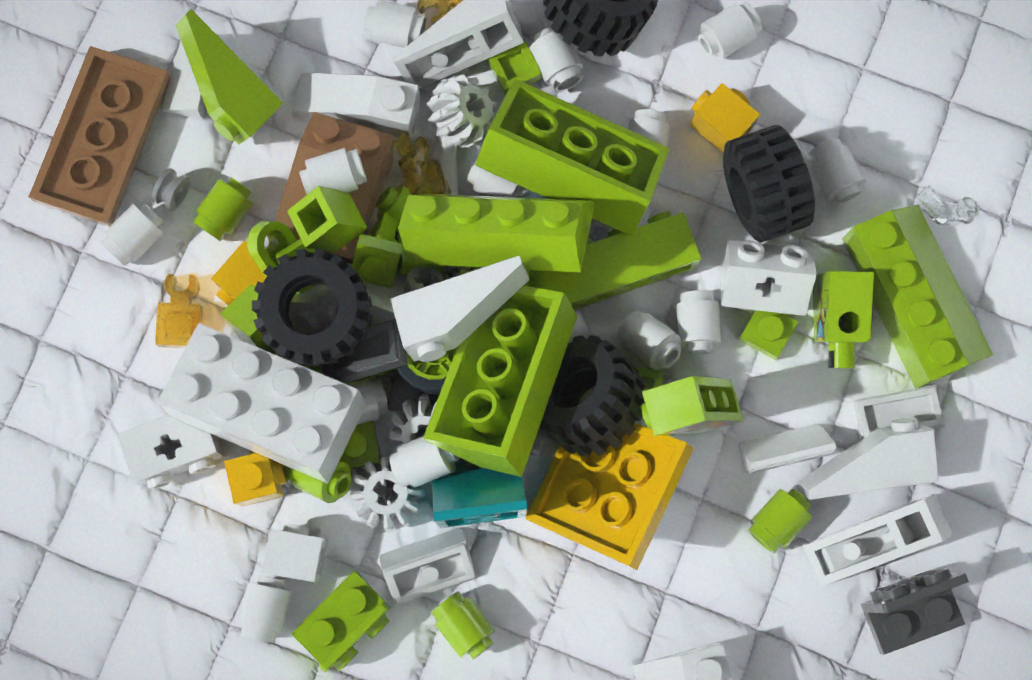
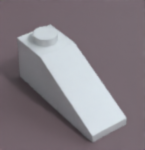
[393,0,524,89]
[291,73,421,141]
[390,255,530,362]
[798,418,939,500]
[803,493,952,587]

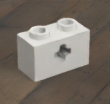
[720,240,816,316]
[117,415,225,490]

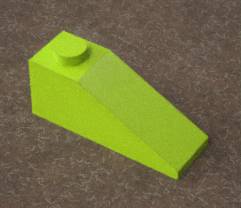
[175,9,283,145]

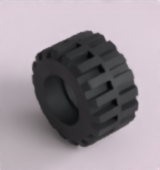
[543,0,658,57]
[723,125,815,243]
[252,249,372,367]
[539,335,646,457]

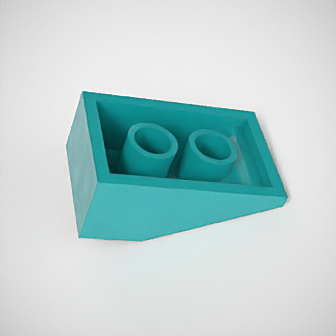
[432,462,528,528]

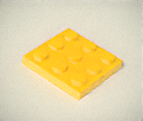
[525,423,694,571]

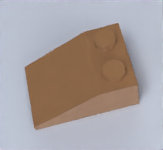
[275,112,394,264]

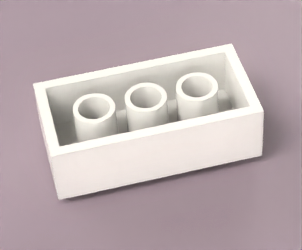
[157,323,366,484]

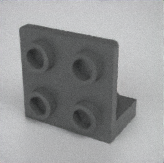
[860,568,969,655]

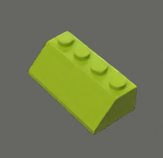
[475,79,670,236]
[398,193,595,273]
[842,205,994,388]
[423,285,578,477]

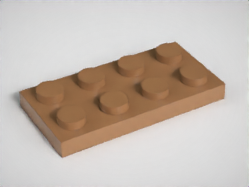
[28,46,171,227]

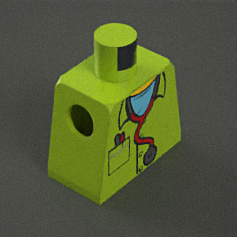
[813,271,874,368]

